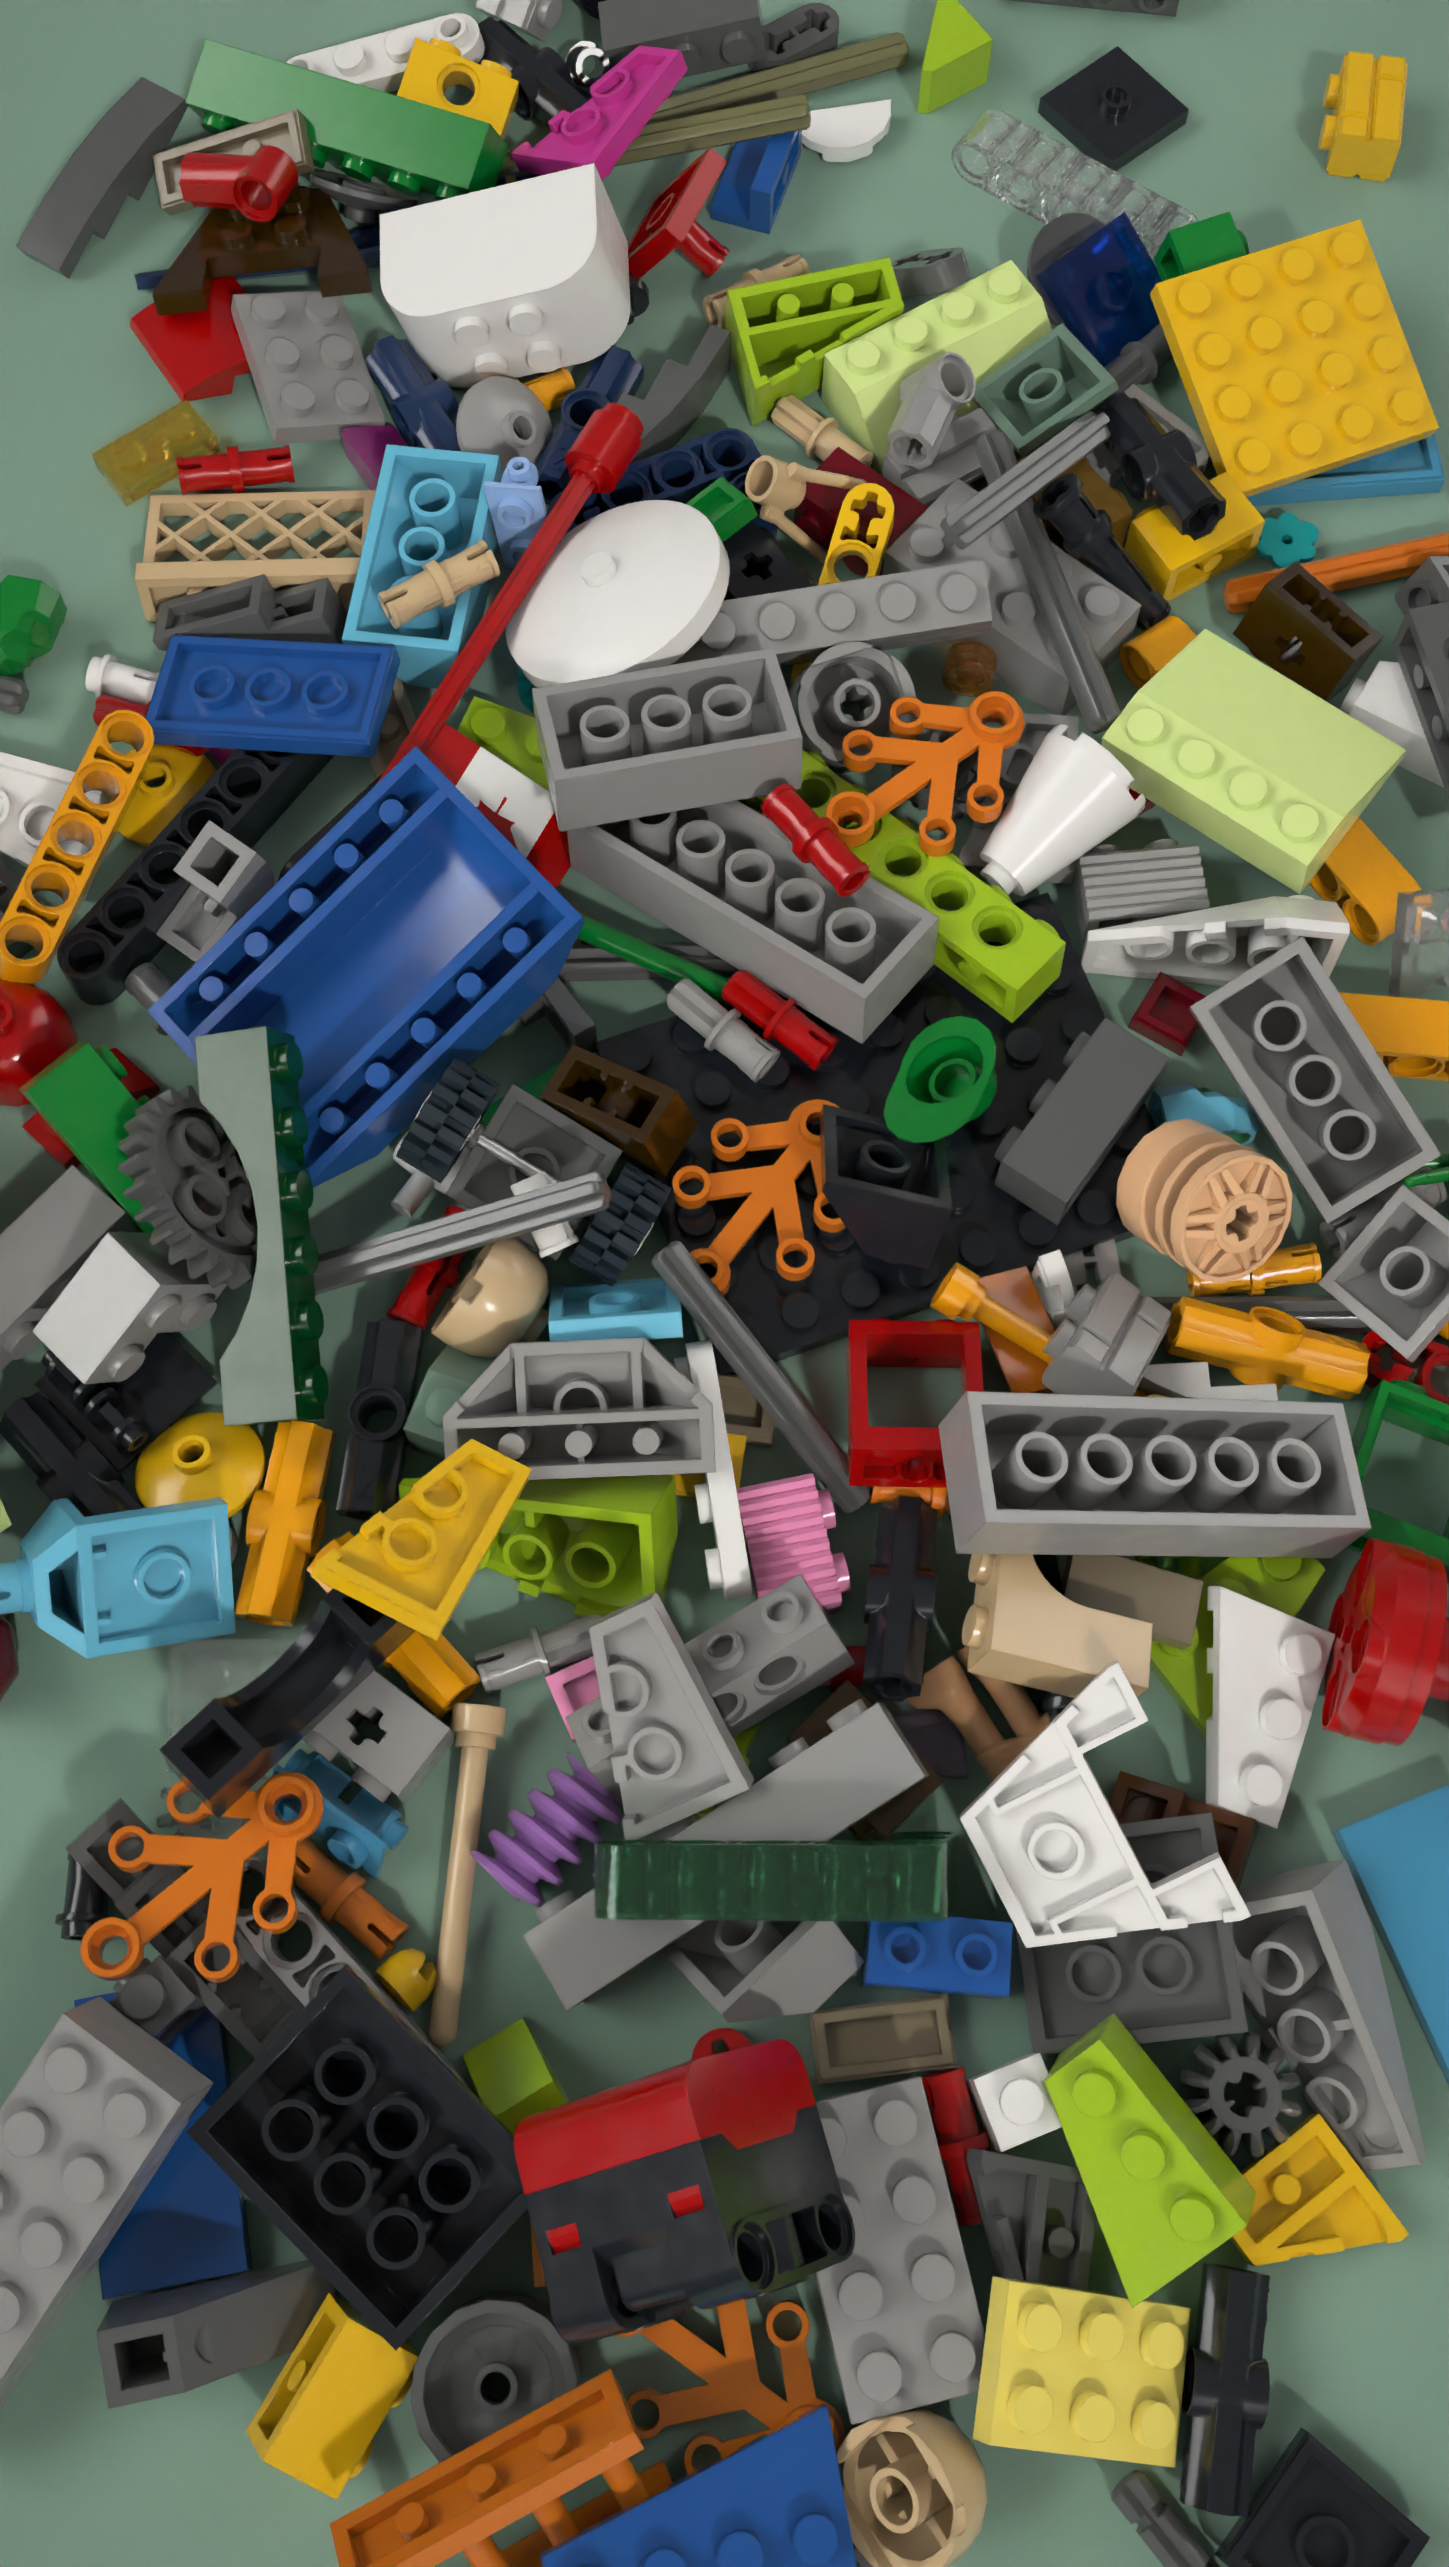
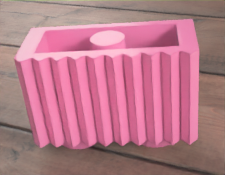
[736,1473,851,1614]

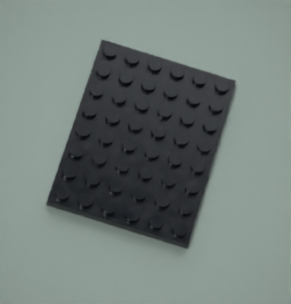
[595,892,1156,1375]

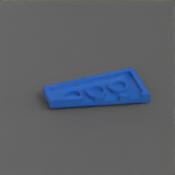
[540,2404,857,2567]

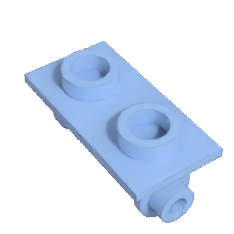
[483,457,548,568]

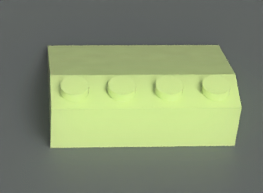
[1102,629,1407,895]

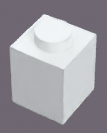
[966,2053,1062,2152]

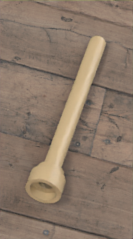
[429,1703,507,2046]

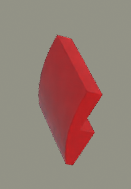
[130,276,251,403]

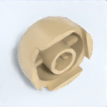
[431,1237,549,1358]
[837,2408,988,2567]

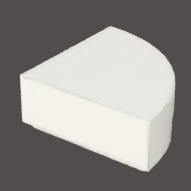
[1031,1249,1075,1331]

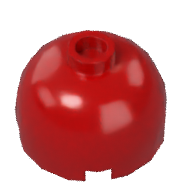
[0,979,78,1107]

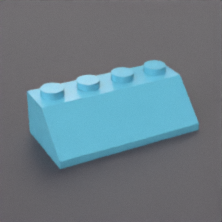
[342,444,503,692]

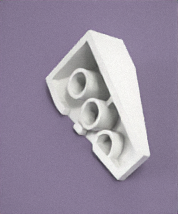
[1080,895,1350,986]

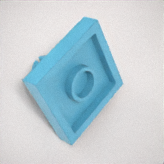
[548,1278,683,1341]

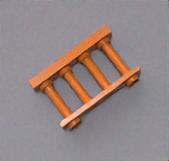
[330,2368,673,2567]

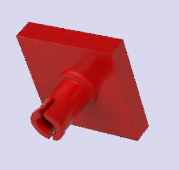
[628,147,729,279]

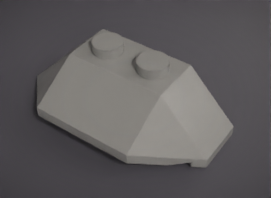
[443,1337,716,1480]

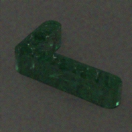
[595,1831,957,1922]

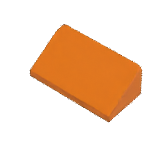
[978,1266,1055,1394]

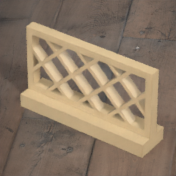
[134,490,376,622]

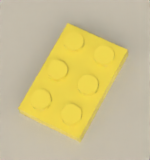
[972,2276,1191,2468]

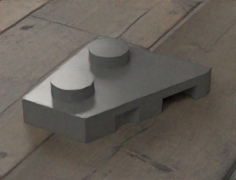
[966,2147,1096,2291]

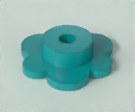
[1256,512,1319,569]

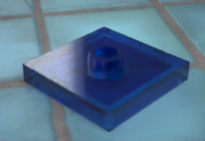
[1036,212,1162,367]

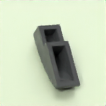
[152,574,348,651]

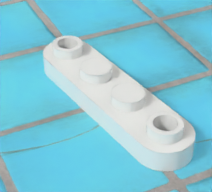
[286,13,485,93]
[674,1340,752,1601]

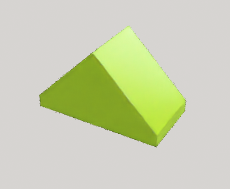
[917,0,993,114]
[462,2018,570,2134]

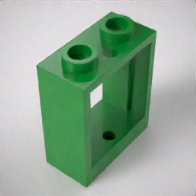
[1346,1380,1449,1584]

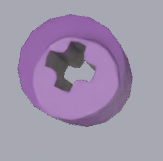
[470,1752,623,1907]

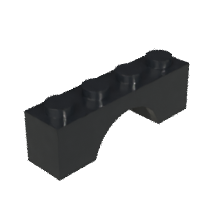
[159,1588,416,1819]

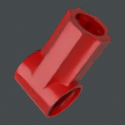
[179,145,299,223]

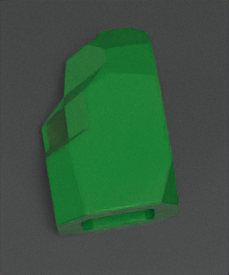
[0,574,67,677]

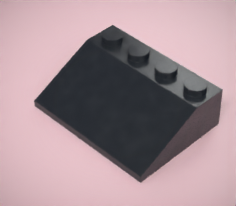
[187,1964,528,2351]

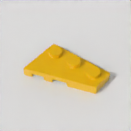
[310,1438,532,1641]

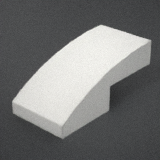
[1137,1362,1278,1401]

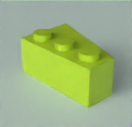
[725,257,904,427]
[1044,2013,1256,2308]

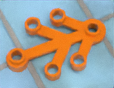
[826,691,1025,857]
[672,1099,846,1297]
[80,1772,324,1983]
[615,2299,846,2474]

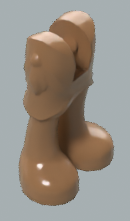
[907,1646,1052,1783]

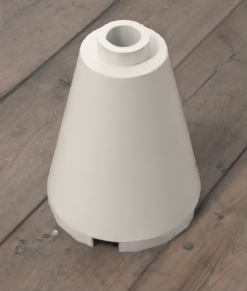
[979,724,1146,896]

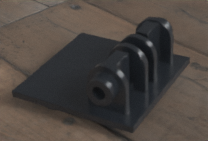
[34,1332,218,1473]

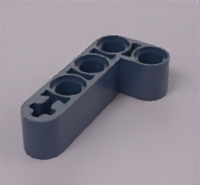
[548,428,778,537]

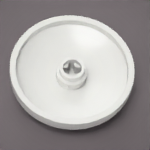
[506,500,730,688]

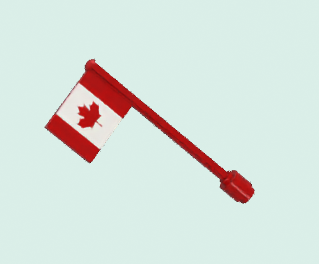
[377,403,644,889]

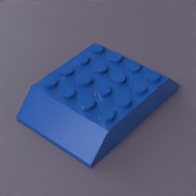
[147,746,585,1188]

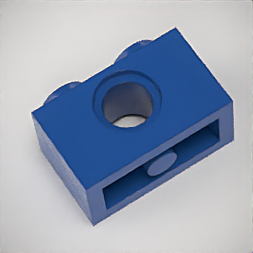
[861,1909,1013,1999]

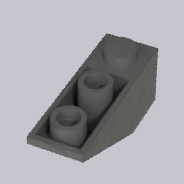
[96,2260,338,2409]

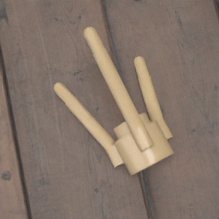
[745,455,867,565]

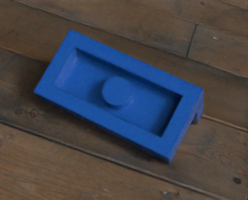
[710,131,802,234]

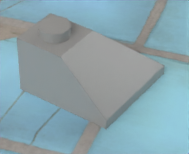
[1318,1184,1449,1362]
[661,1872,865,2023]

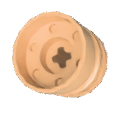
[1116,1118,1293,1284]

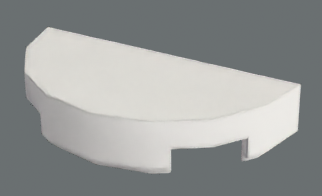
[801,99,891,162]

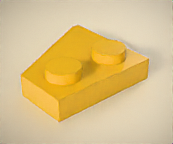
[1230,2113,1409,2266]

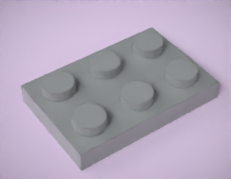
[231,291,386,444]

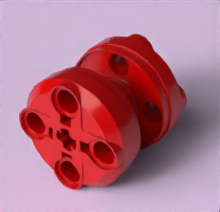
[1321,1538,1449,1746]

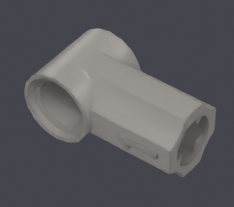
[887,352,976,470]

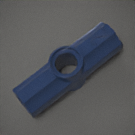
[365,335,461,451]
[536,345,644,505]

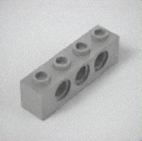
[565,1574,855,1806]

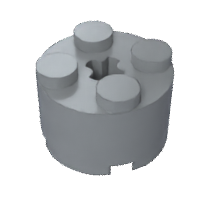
[789,641,916,773]

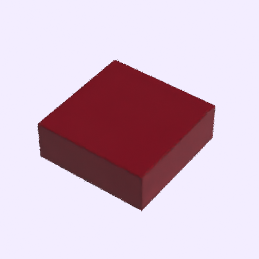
[1128,972,1206,1056]

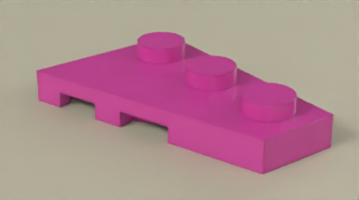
[511,45,688,181]

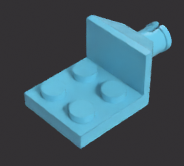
[0,1497,236,1659]

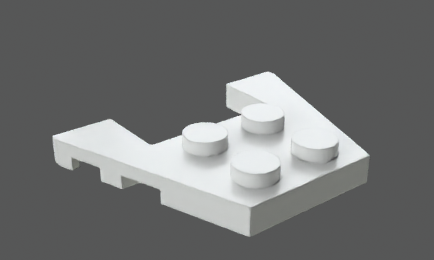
[960,1660,1251,1948]

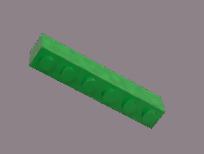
[185,39,509,201]

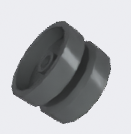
[410,2291,583,2463]

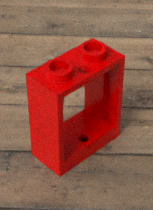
[846,1318,984,1488]

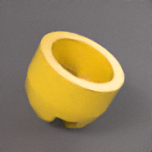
[374,1948,436,2013]

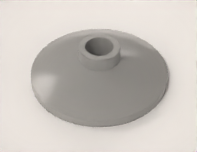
[456,376,554,473]

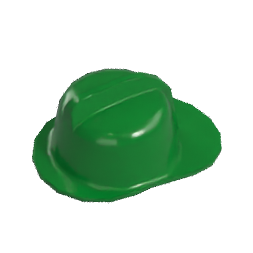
[883,1016,997,1143]

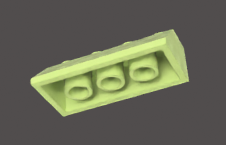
[821,260,1052,476]

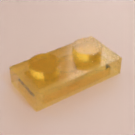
[92,400,221,506]

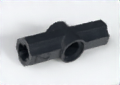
[478,16,591,128]
[1096,392,1226,541]
[336,1319,424,1522]
[0,1391,143,1517]
[862,1495,937,1702]
[1179,2263,1270,2517]

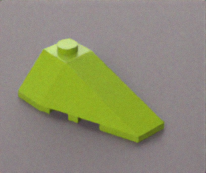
[399,1474,678,1617]

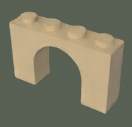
[962,1554,1153,1698]

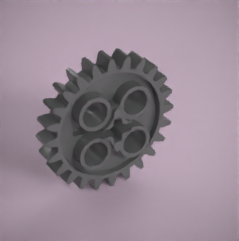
[118,1085,257,1290]

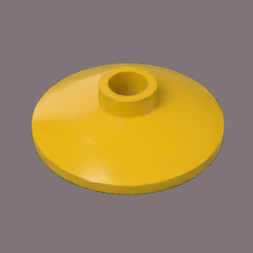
[117,744,216,847]
[134,1412,266,1518]

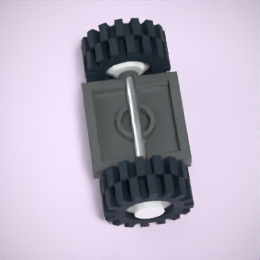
[396,1058,671,1287]

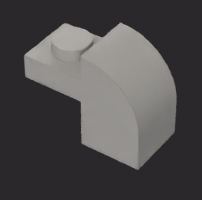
[156,820,274,962]

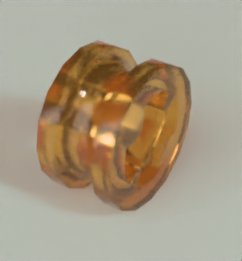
[942,642,998,697]

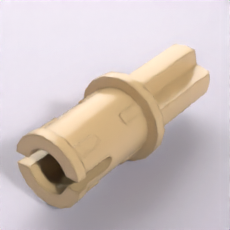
[771,395,874,468]

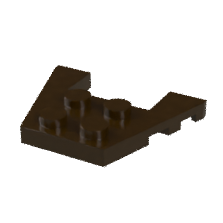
[152,186,372,316]

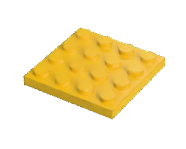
[1150,219,1439,497]

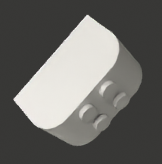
[379,163,631,388]

